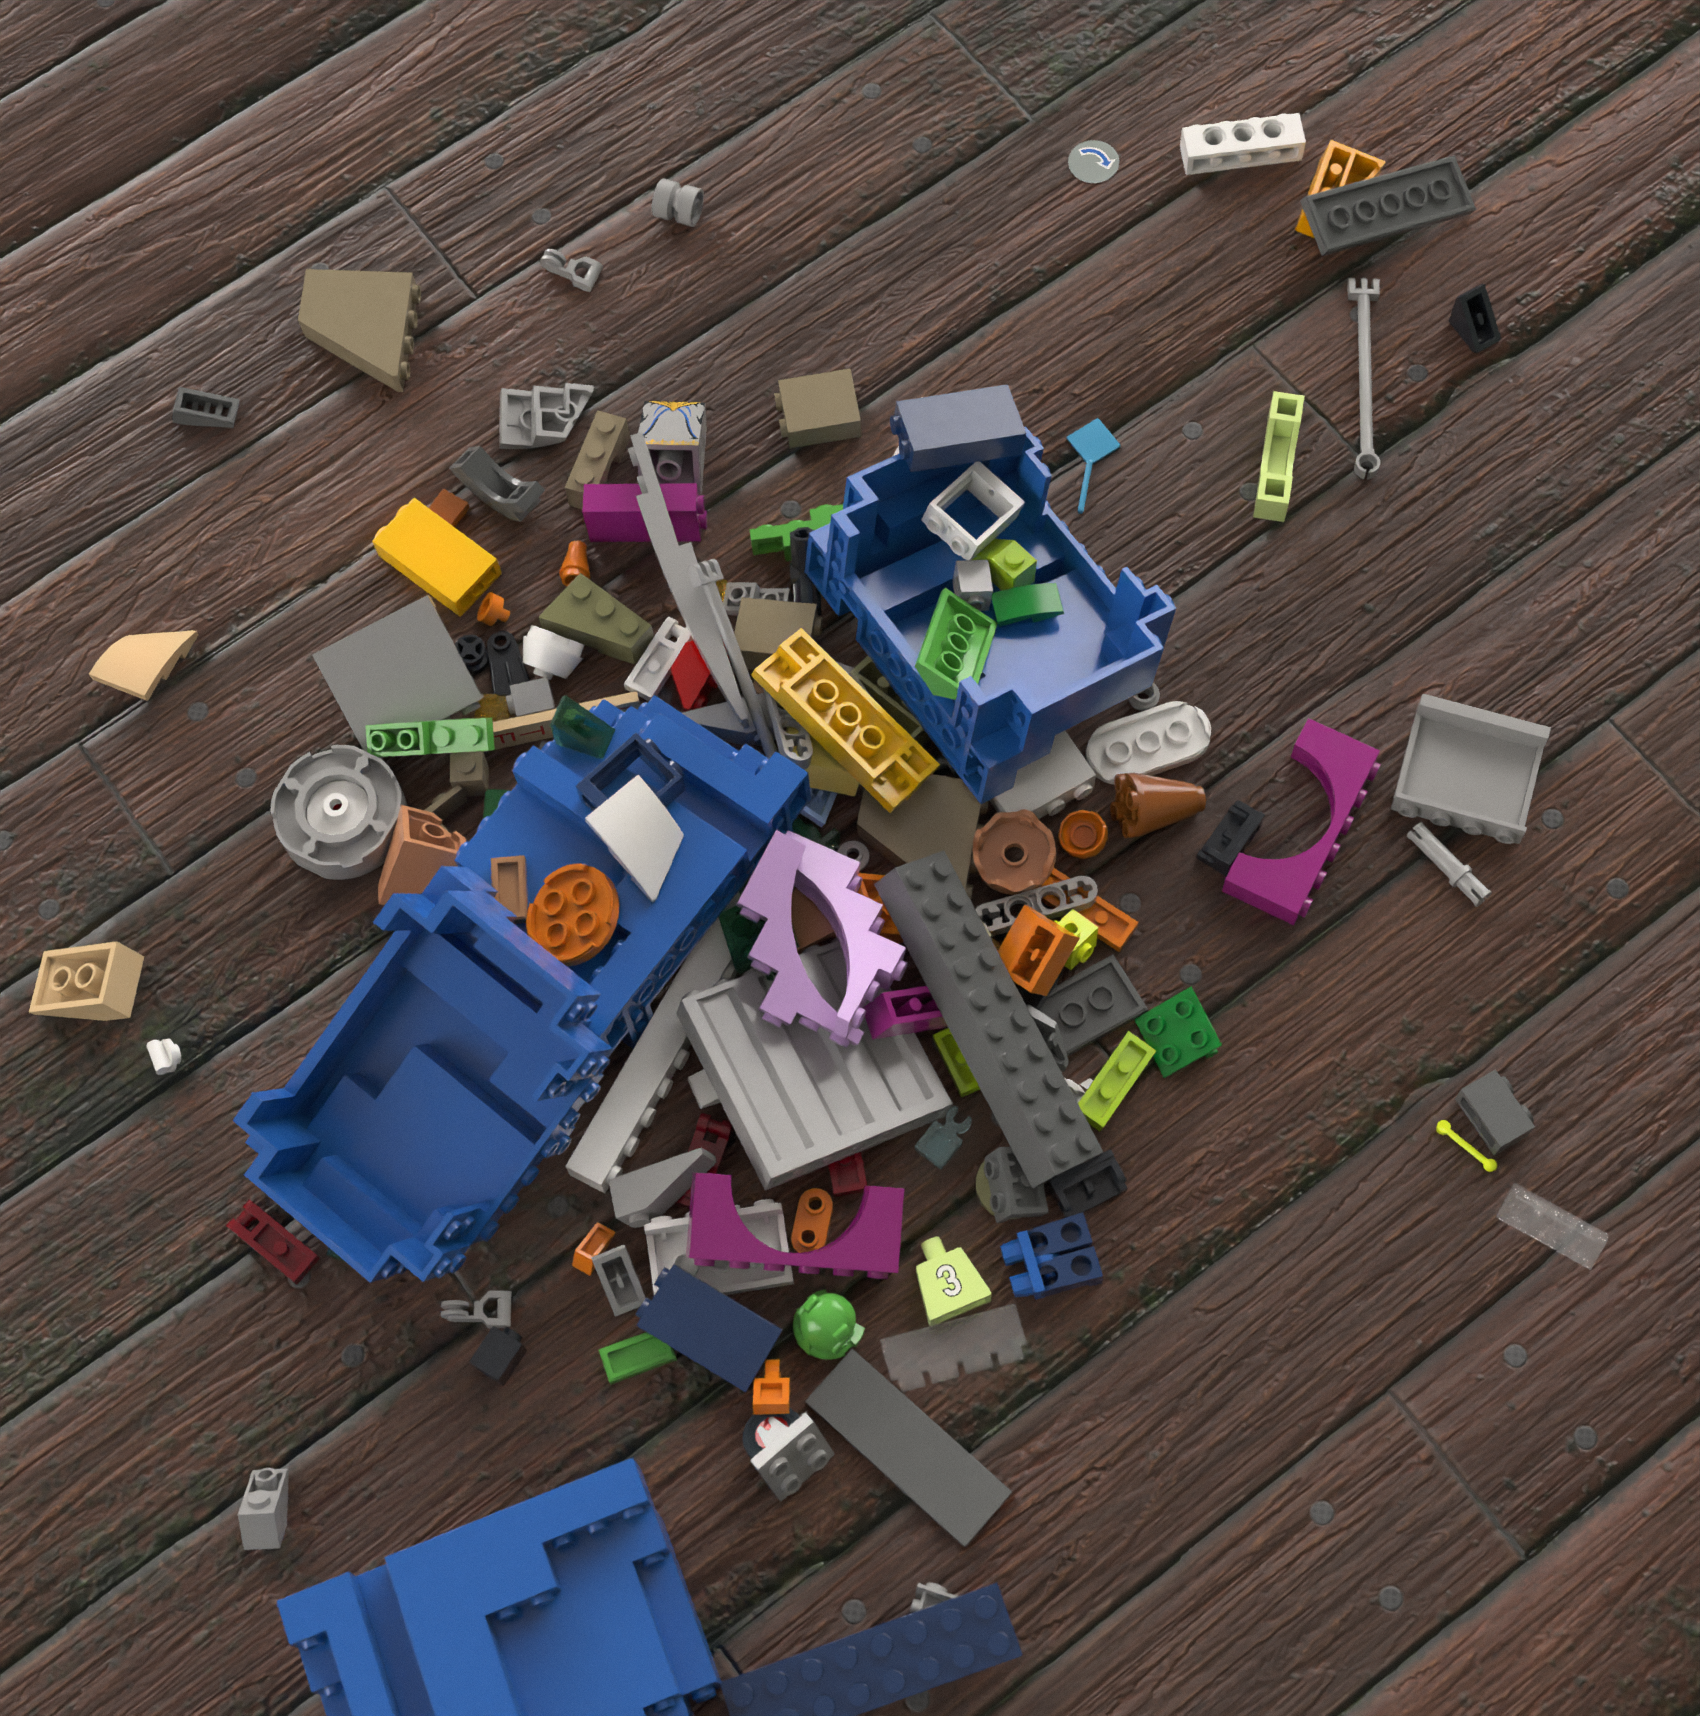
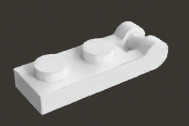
[624,617,693,701]

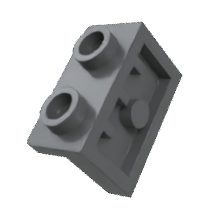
[984,1147,1049,1223]

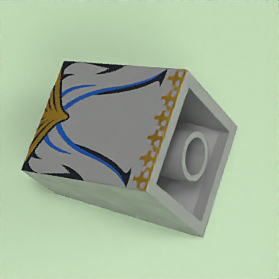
[638,401,707,495]

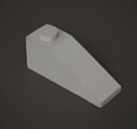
[682,693,776,746]
[609,1147,717,1228]

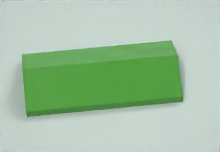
[915,588,998,700]

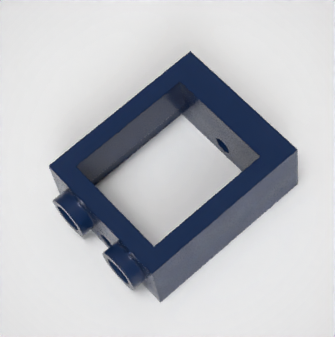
[576,733,686,811]

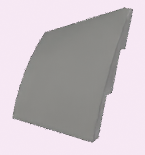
[500,383,594,449]

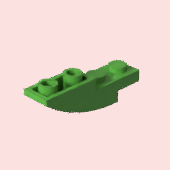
[749,504,843,561]
[365,717,495,757]

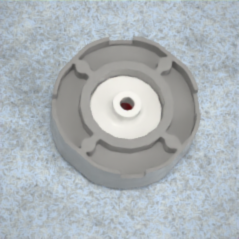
[270,745,407,880]

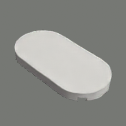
[1086,701,1211,785]

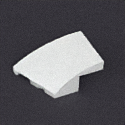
[585,775,684,903]

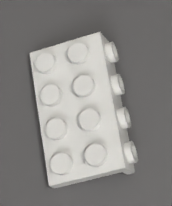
[644,1199,794,1295]

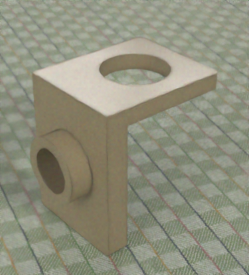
[424,784,467,833]

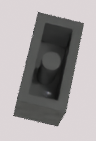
[1455,1069,1535,1156]

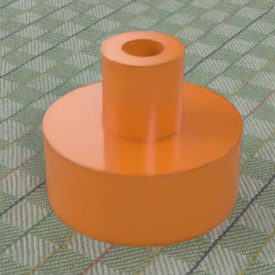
[477,592,510,626]

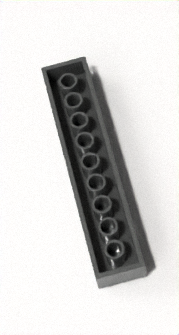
[874,850,1103,1189]

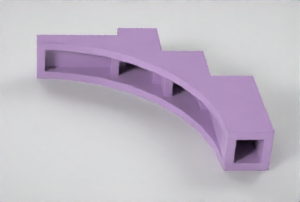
[736,830,864,1048]
[785,830,907,1038]

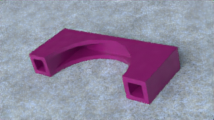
[1222,718,1381,925]
[686,1172,904,1279]

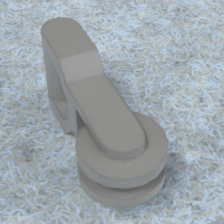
[540,249,603,292]
[441,1291,512,1328]

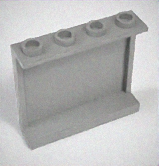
[312,595,484,759]
[1391,694,1551,844]

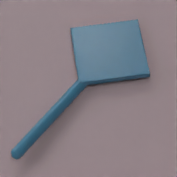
[1066,418,1121,514]

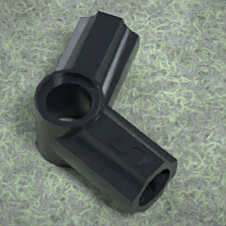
[790,527,822,616]

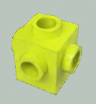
[1054,909,1098,970]

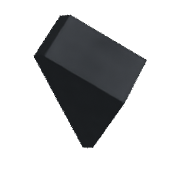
[1449,284,1502,353]

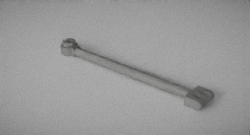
[1347,278,1380,480]
[687,559,778,759]

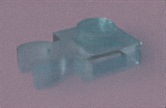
[914,1106,972,1170]

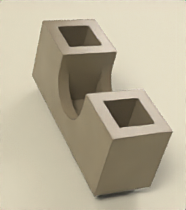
[565,410,630,509]

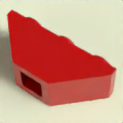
[670,636,731,712]

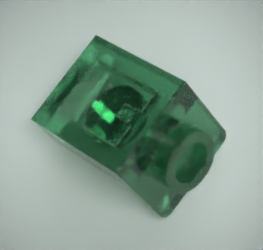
[792,817,840,852]

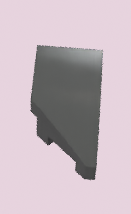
[1027,1005,1069,1072]

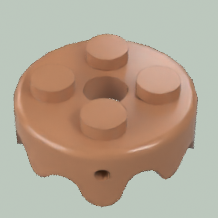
[973,809,1056,895]

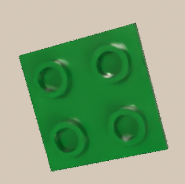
[1134,986,1222,1078]

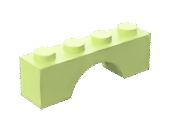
[1253,391,1304,522]

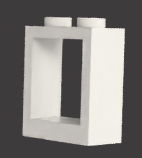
[921,461,1025,560]

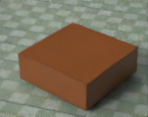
[428,488,470,527]

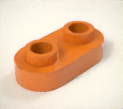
[791,1188,833,1253]

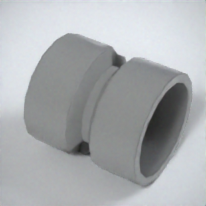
[652,178,704,227]

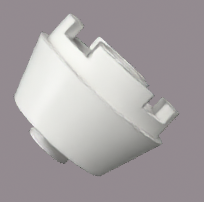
[523,625,584,680]

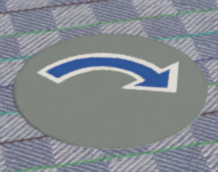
[1068,140,1119,183]

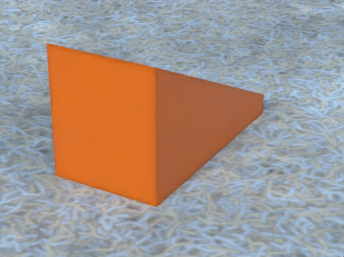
[572,1222,615,1276]

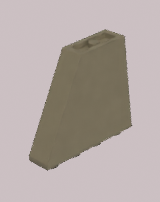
[298,269,421,392]
[857,774,989,900]

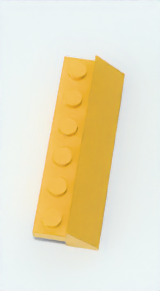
[751,628,940,813]

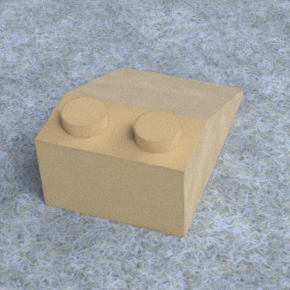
[29,942,144,1021]

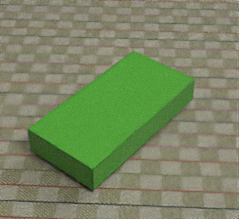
[599,1332,677,1385]

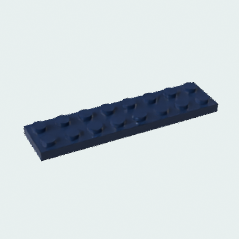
[720,1582,1023,1716]

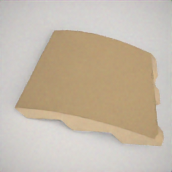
[89,631,198,701]

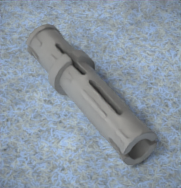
[1407,822,1492,907]

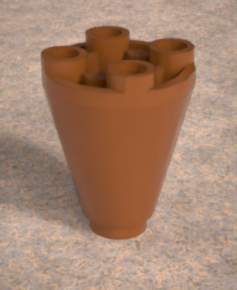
[1110,773,1206,838]

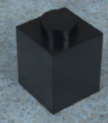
[469,1326,527,1386]

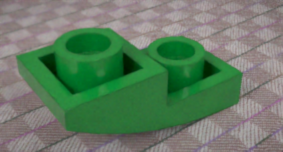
[992,583,1064,627]

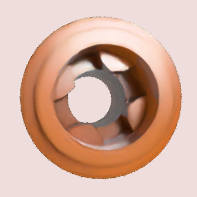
[559,541,590,587]

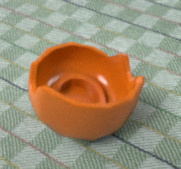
[1058,810,1108,859]

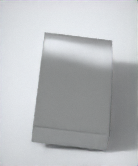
[723,582,793,617]

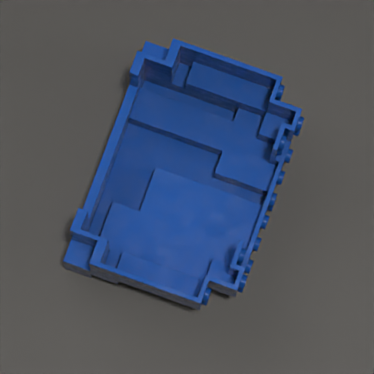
[805,427,1176,804]
[455,695,811,1057]
[233,866,613,1283]
[276,1457,721,1716]

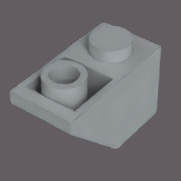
[238,1468,289,1550]

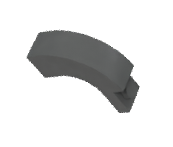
[449,446,545,522]

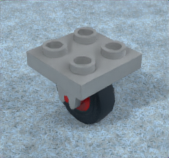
[743,1408,835,1501]

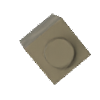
[450,751,489,797]

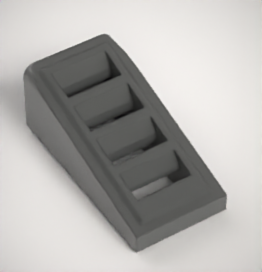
[173,387,240,428]

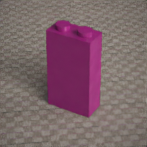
[582,483,707,542]

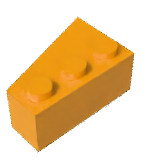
[1295,140,1386,238]

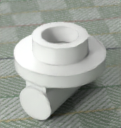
[146,1039,181,1075]

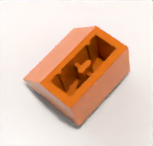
[998,904,1080,996]

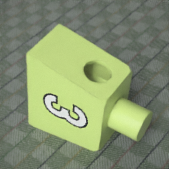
[916,1236,992,1327]

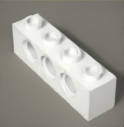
[1180,113,1306,175]

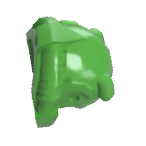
[793,1290,865,1360]

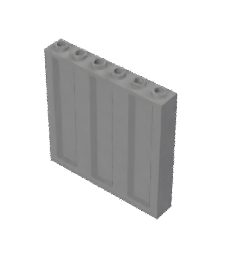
[676,937,952,1191]

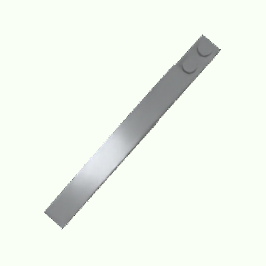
[628,432,750,729]

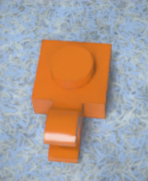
[753,1359,790,1415]

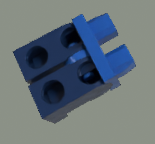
[1000,1212,1103,1300]

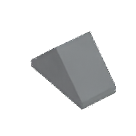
[591,1245,646,1317]

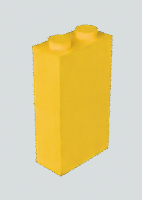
[372,498,502,617]

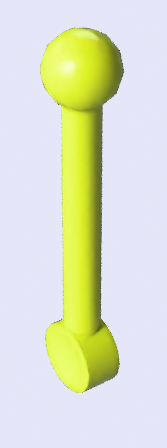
[1436,1120,1497,1172]

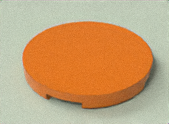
[526,864,619,966]

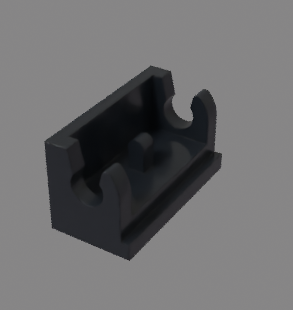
[1196,800,1265,877]
[1049,1149,1127,1218]

